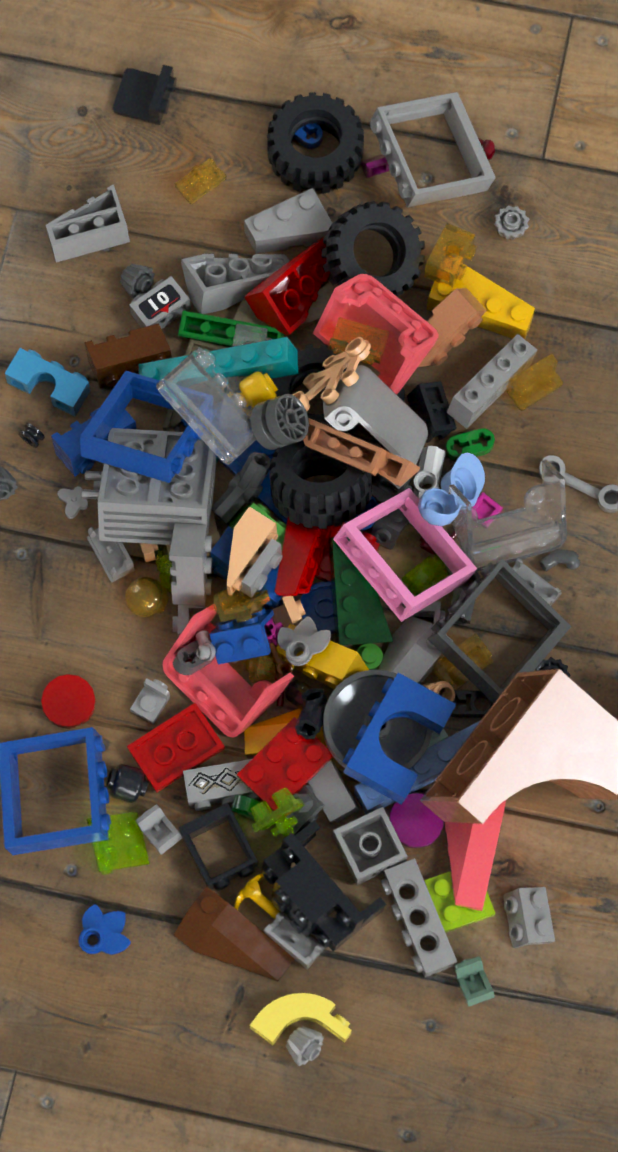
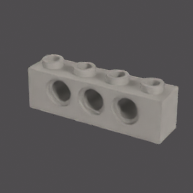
[447,334,537,429]
[381,858,457,978]

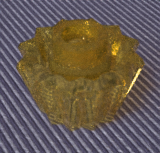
[245,652,277,683]

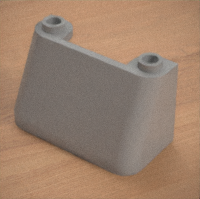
[322,365,428,489]

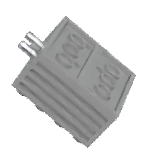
[82,428,216,545]

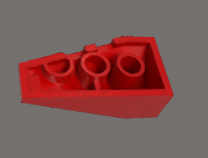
[244,237,330,336]

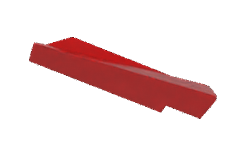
[275,517,331,596]

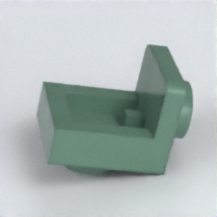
[454,956,494,1007]

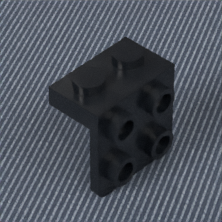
[113,65,177,125]

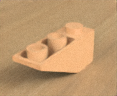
[227,507,278,596]

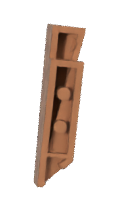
[303,418,420,487]

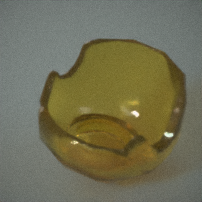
[125,577,168,617]

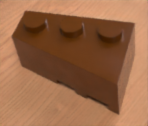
[84,323,172,388]

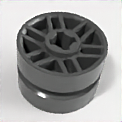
[251,394,309,450]

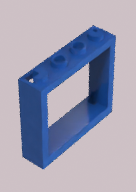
[80,371,216,483]
[0,727,111,855]

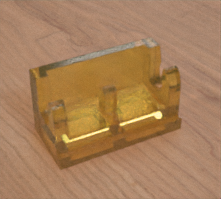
[432,633,493,690]

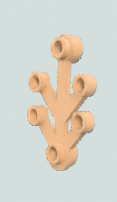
[293,337,371,412]

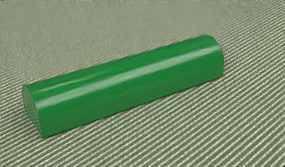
[178,310,284,347]

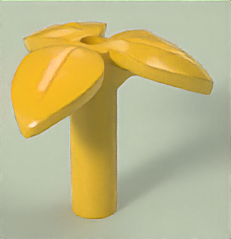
[234,873,281,919]

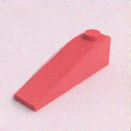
[444,800,506,911]

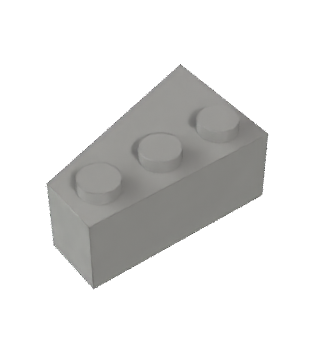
[169,523,212,606]

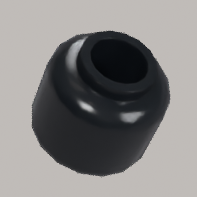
[106,764,148,803]

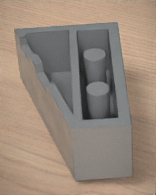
[46,184,130,262]
[244,188,332,254]

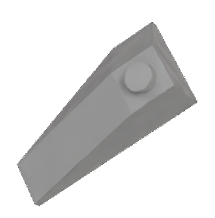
[181,254,289,314]
[378,616,453,685]

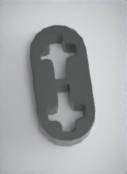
[173,640,215,675]

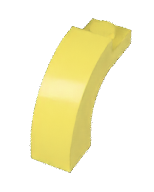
[250,993,352,1045]

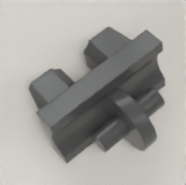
[273,785,325,836]

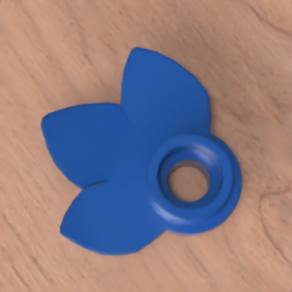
[79,904,131,955]

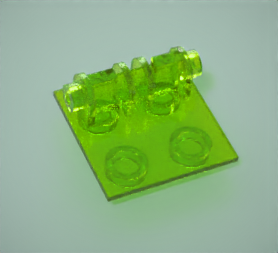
[87,812,150,875]

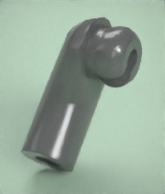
[539,549,581,572]

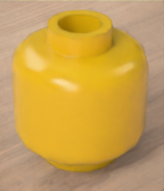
[237,371,278,408]

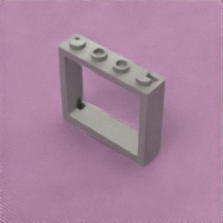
[370,92,496,208]

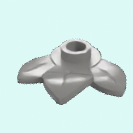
[277,616,331,666]

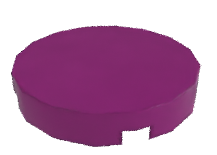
[389,793,443,848]

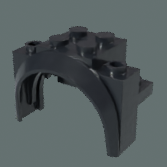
[262,820,386,952]

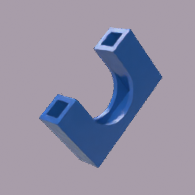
[343,672,456,805]

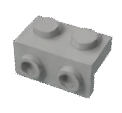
[240,539,283,598]
[503,887,555,948]

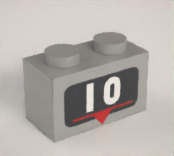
[129,276,191,329]

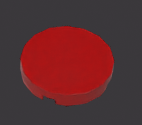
[41,674,96,729]

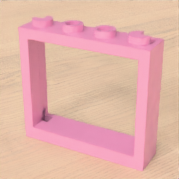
[333,488,477,622]

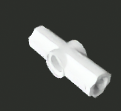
[408,446,445,523]

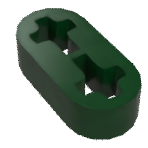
[231,795,276,825]

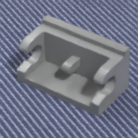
[87,527,135,583]
[512,558,561,606]
[308,760,360,823]
[264,912,325,970]

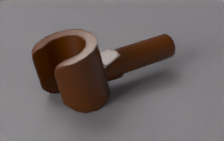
[269,642,293,680]

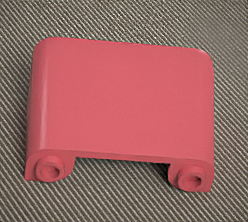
[313,274,438,395]

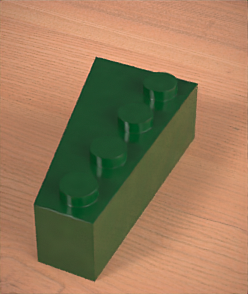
[328,537,393,645]

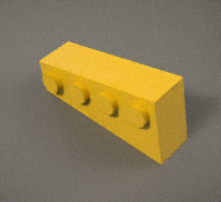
[427,252,535,339]

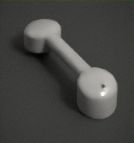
[539,455,618,513]

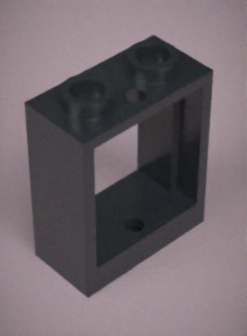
[178,803,258,891]

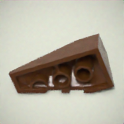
[173,887,295,981]

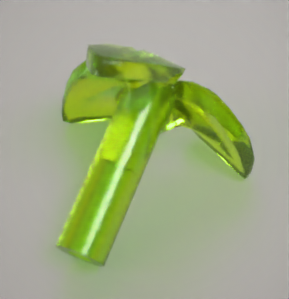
[156,551,172,594]

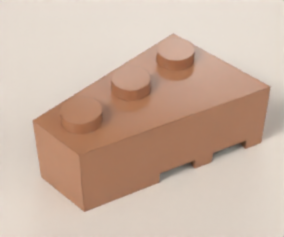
[418,288,487,367]

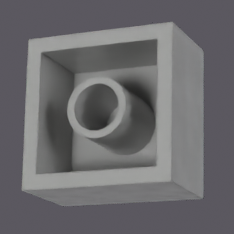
[333,807,407,886]

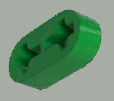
[446,428,495,462]

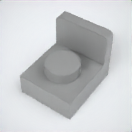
[130,678,170,725]

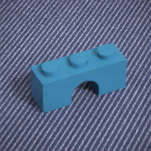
[4,348,90,417]

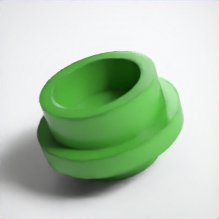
[357,643,383,670]

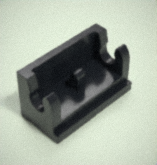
[407,381,457,443]

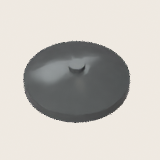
[322,670,432,770]

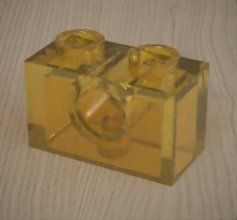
[424,223,477,288]

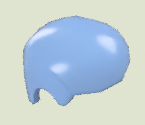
[418,488,462,526]

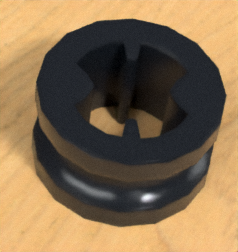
[18,423,45,448]

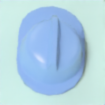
[440,453,485,507]

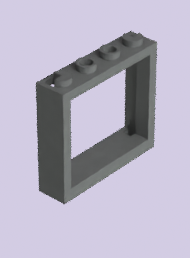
[428,559,572,704]

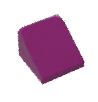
[361,154,389,178]

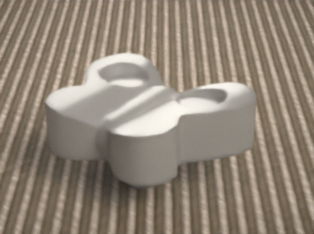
[58,486,89,519]

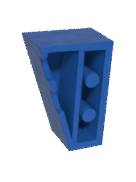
[51,408,137,476]
[210,526,285,609]

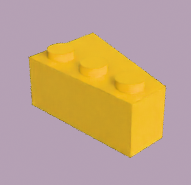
[276,624,369,689]

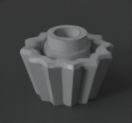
[494,205,529,241]
[286,1026,324,1066]

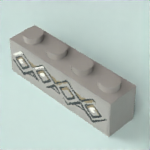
[183,759,261,811]

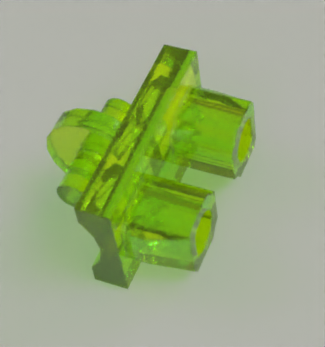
[401,554,448,596]
[251,788,305,837]

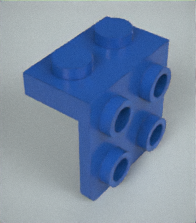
[209,607,274,665]

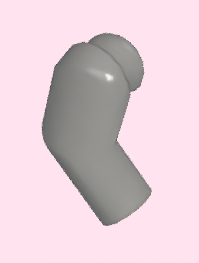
[196,631,216,661]

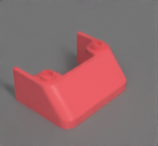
[162,601,294,738]

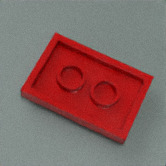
[127,703,225,793]
[236,717,333,814]

